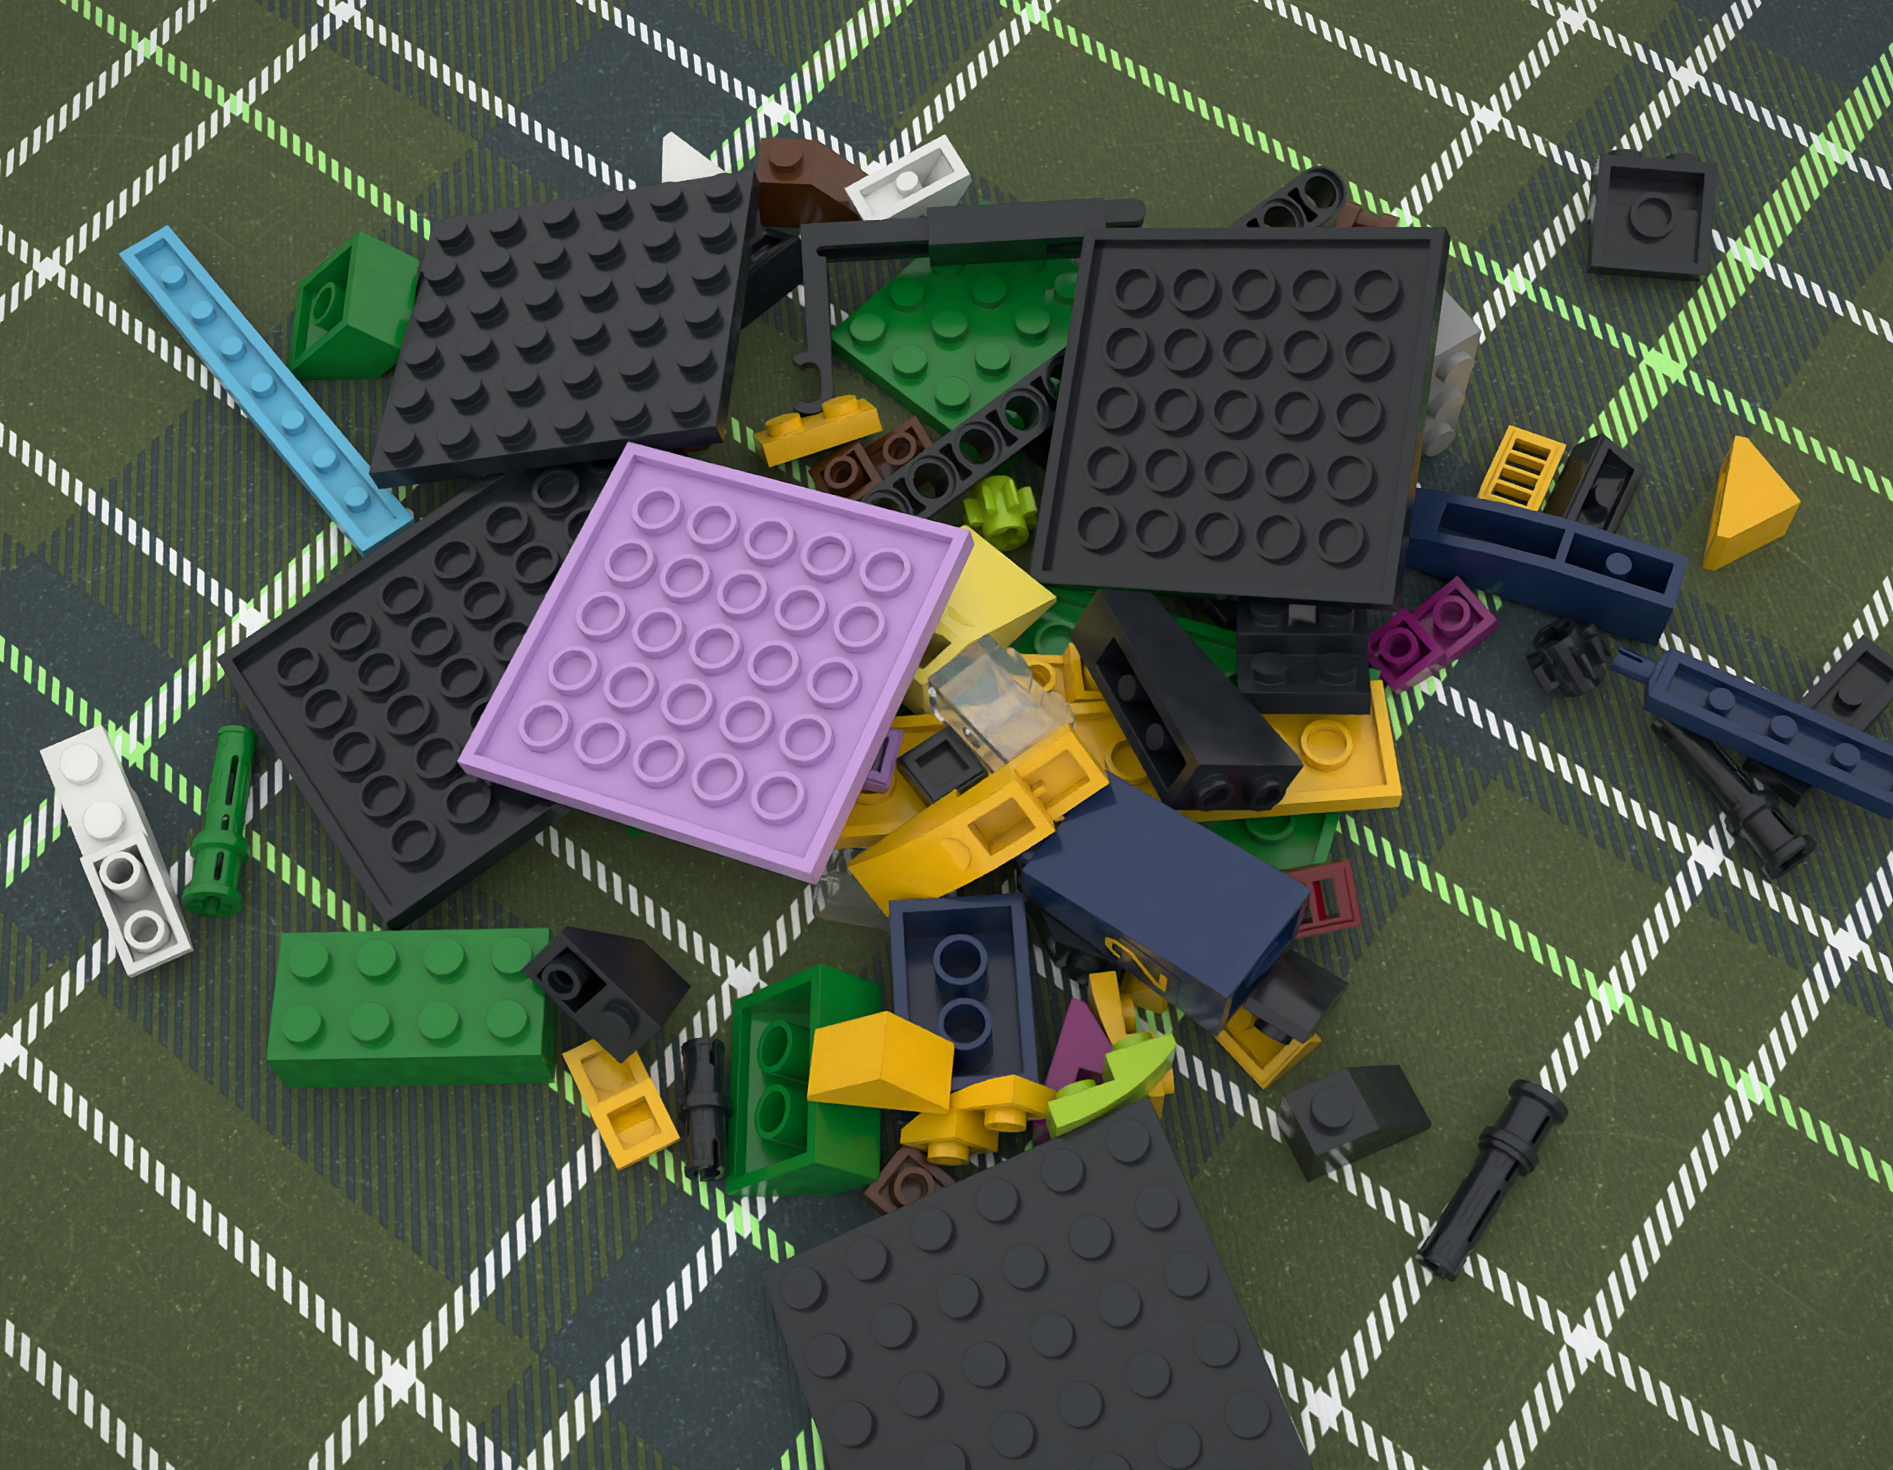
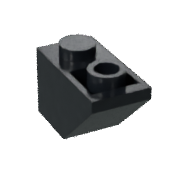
[522,926,691,1064]

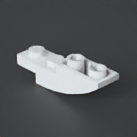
[40,725,194,978]

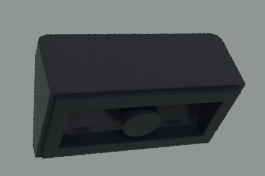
[740,228,804,331]
[1542,433,1645,534]

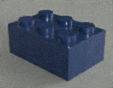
[889,892,1039,1122]

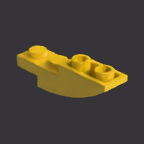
[847,722,1110,917]

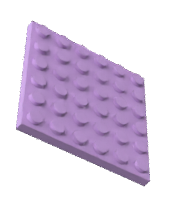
[457,442,974,885]

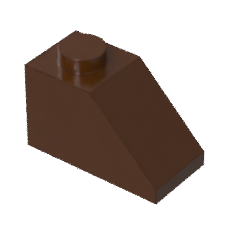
[756,138,869,228]

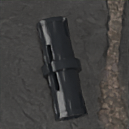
[677,1037,732,1182]

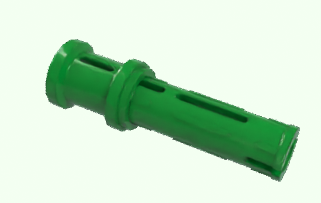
[181,725,259,918]

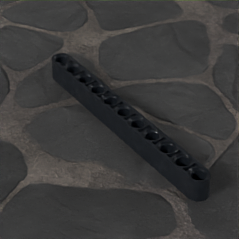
[859,166,1347,520]

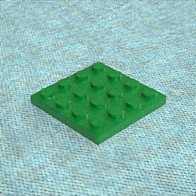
[831,200,1079,476]

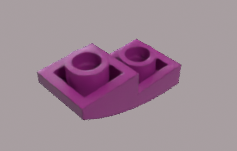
[1368,575,1500,695]

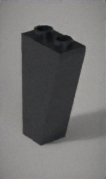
[1069,589,1304,812]

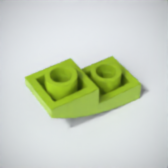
[1046,1032,1177,1140]

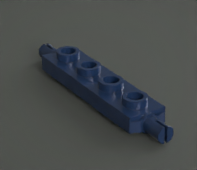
[1610,645,1893,821]

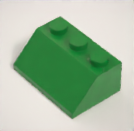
[725,963,882,1197]

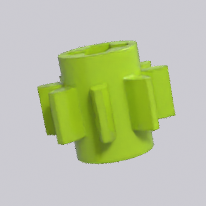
[962,475,1038,552]

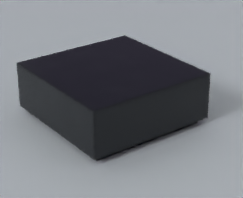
[896,725,988,808]

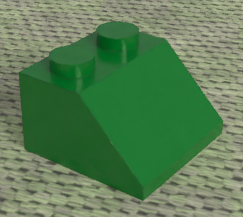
[287,230,419,381]

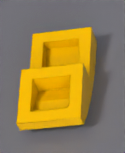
[562,1039,681,1172]

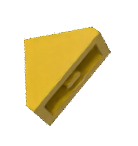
[1702,435,1801,571]
[807,1011,955,1115]

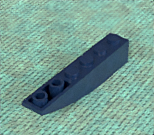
[1406,487,1690,647]

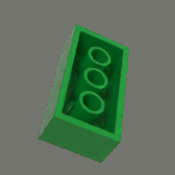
[266,927,560,1088]

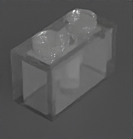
[927,633,1075,774]

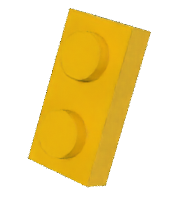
[752,395,883,468]

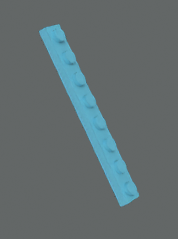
[119,225,415,559]

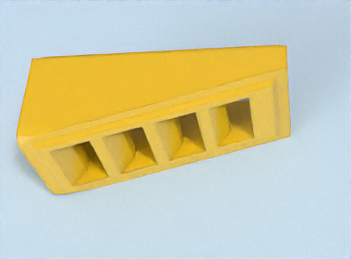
[1476,425,1566,512]

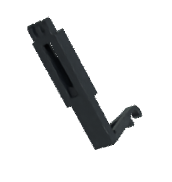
[791,198,1146,418]

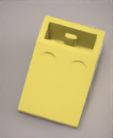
[901,525,1057,715]

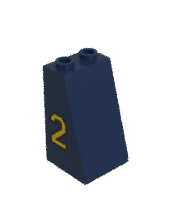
[1019,770,1312,1037]

